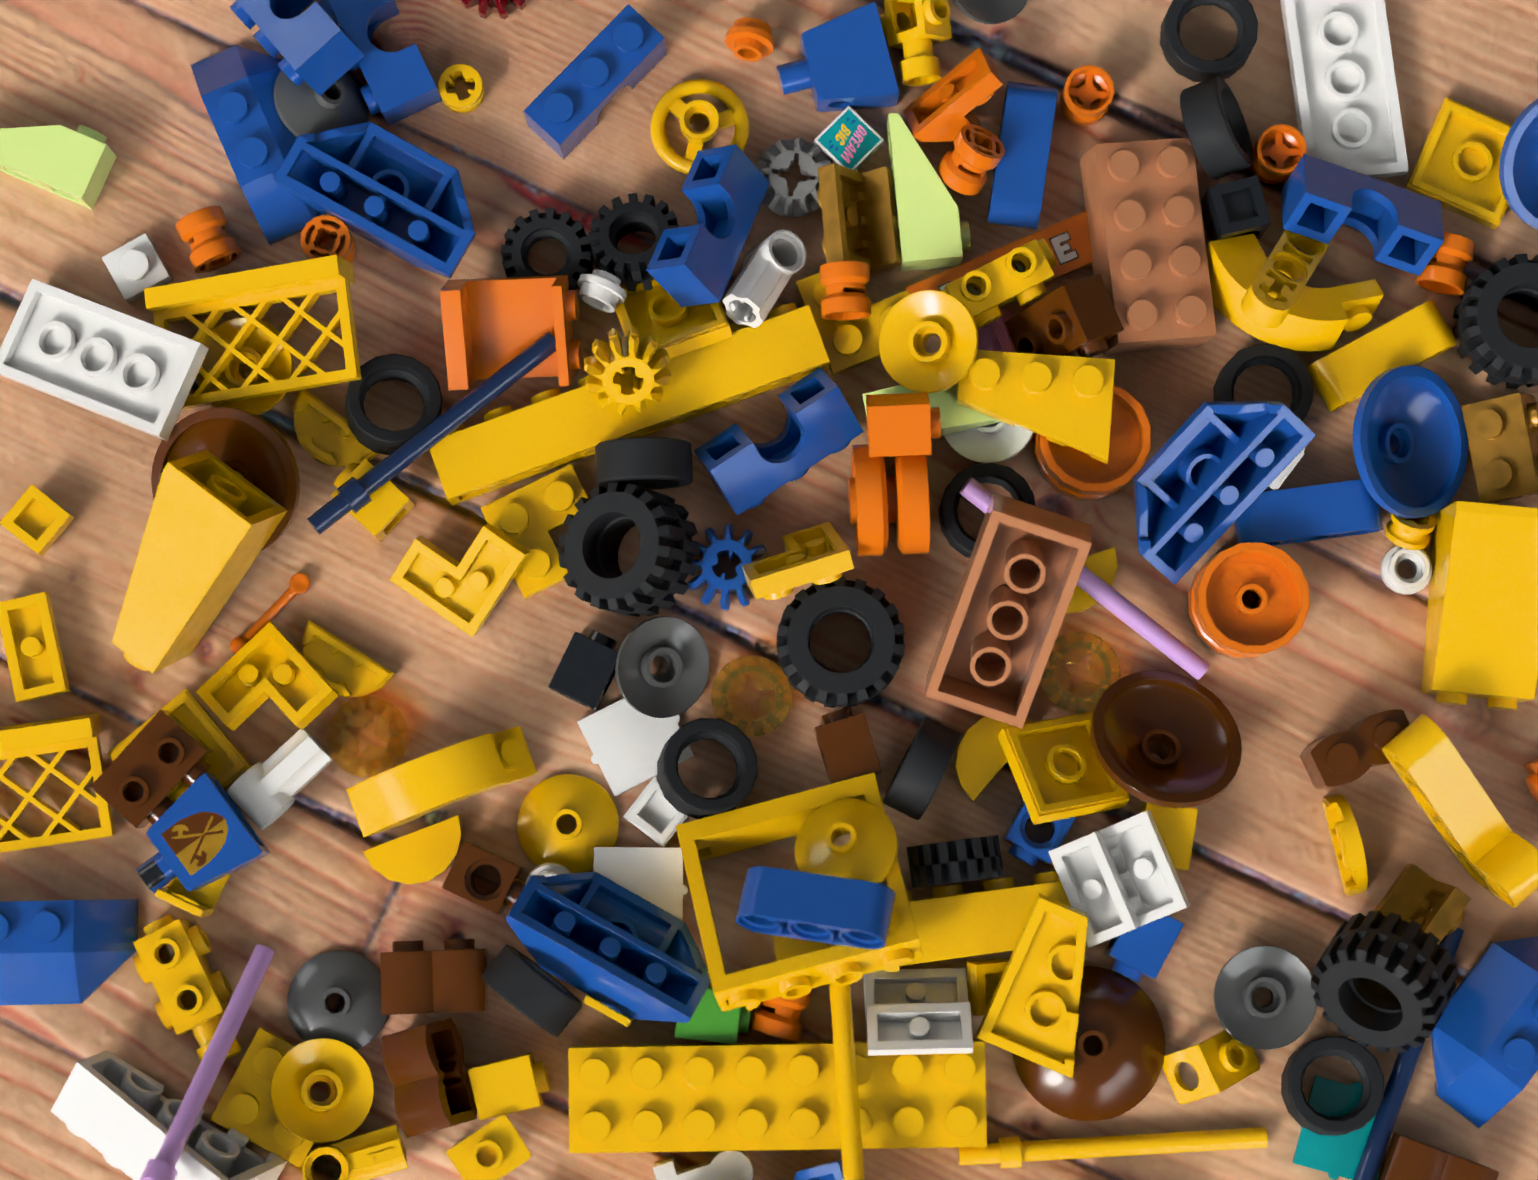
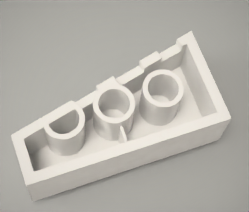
[51,1051,287,1180]

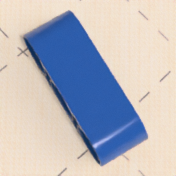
[987,81,1058,230]
[1234,479,1383,546]
[736,866,896,949]

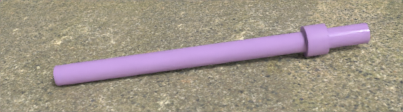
[959,477,1210,680]
[139,944,274,1180]

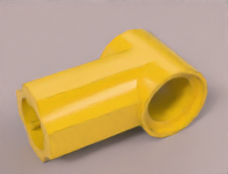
[302,1124,409,1180]

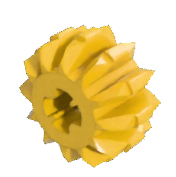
[584,325,671,416]

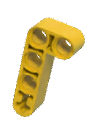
[1382,714,1538,908]

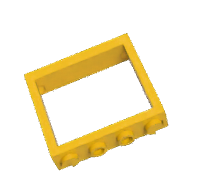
[676,772,924,1012]

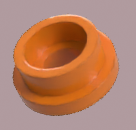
[725,17,775,62]

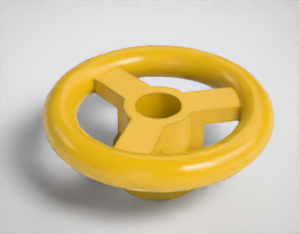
[650,79,749,175]

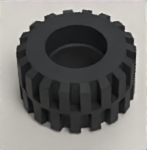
[1452,253,1538,389]
[558,482,700,617]
[776,576,905,708]
[1311,911,1457,1053]

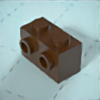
[1005,274,1124,358]
[90,709,213,828]

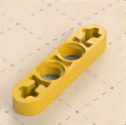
[1241,226,1341,328]

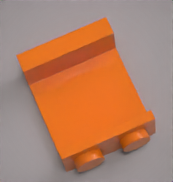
[440,275,583,390]

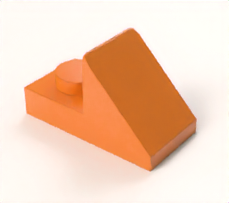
[903,47,1003,142]

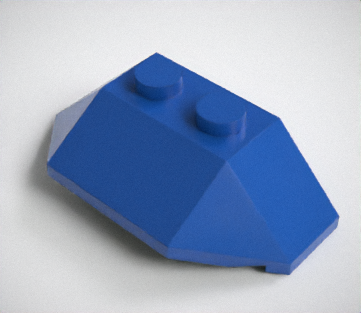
[191,45,320,245]
[273,122,476,278]
[1133,401,1316,585]
[506,872,711,1023]
[0,899,138,1005]
[1431,936,1538,1128]

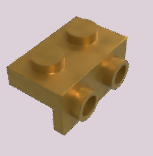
[817,163,902,273]
[1461,392,1538,504]
[1374,864,1471,945]

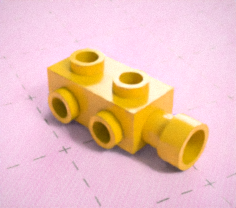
[880,0,952,86]
[940,238,1056,329]
[133,915,242,1061]

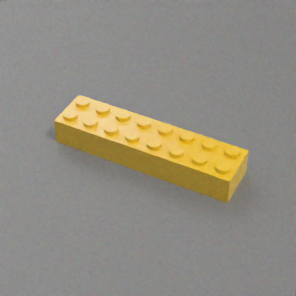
[568,1039,987,1153]

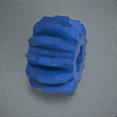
[688,524,767,611]

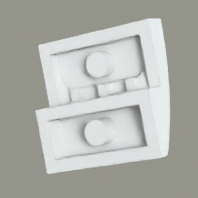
[1048,810,1191,948]
[863,968,973,1055]

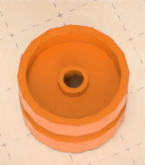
[1034,385,1151,501]
[848,444,930,557]
[1188,542,1310,659]

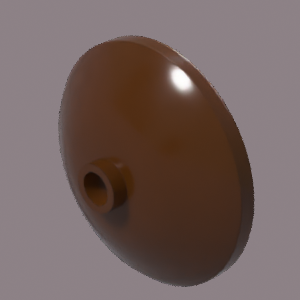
[151,407,300,551]
[1090,671,1242,808]
[1012,966,1166,1122]

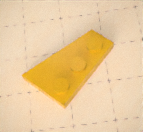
[957,350,1115,464]
[977,893,1088,1079]

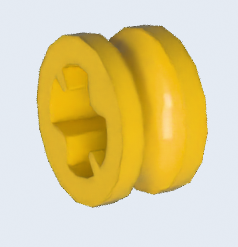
[438,64,485,114]
[1385,513,1436,550]

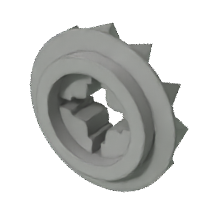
[756,137,831,218]

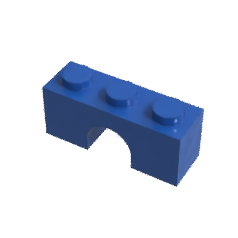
[230,0,365,96]
[317,0,442,126]
[524,4,667,160]
[646,144,770,307]
[1281,153,1444,276]
[694,367,864,516]

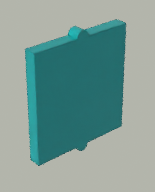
[1292,1075,1382,1180]

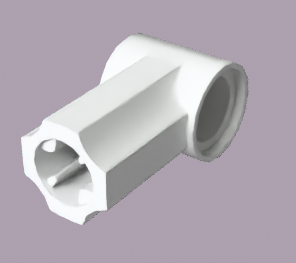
[722,229,807,328]
[227,729,333,830]

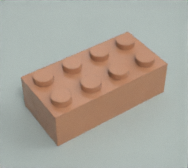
[1079,137,1217,355]
[925,492,1092,728]

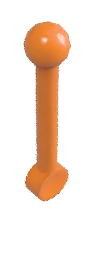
[230,573,311,654]

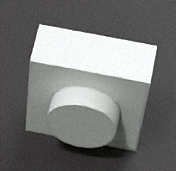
[101,233,173,304]

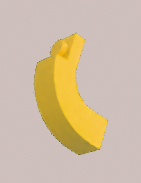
[1206,234,1384,352]
[346,726,537,837]

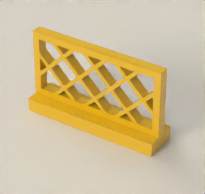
[144,254,362,410]
[0,712,115,853]

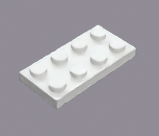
[1280,0,1409,179]
[0,279,209,441]

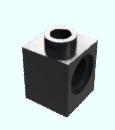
[1200,175,1271,241]
[548,629,618,712]

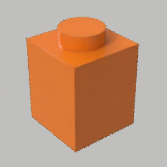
[866,392,941,457]

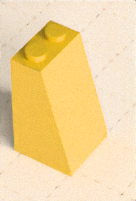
[112,450,288,673]
[1421,501,1538,710]

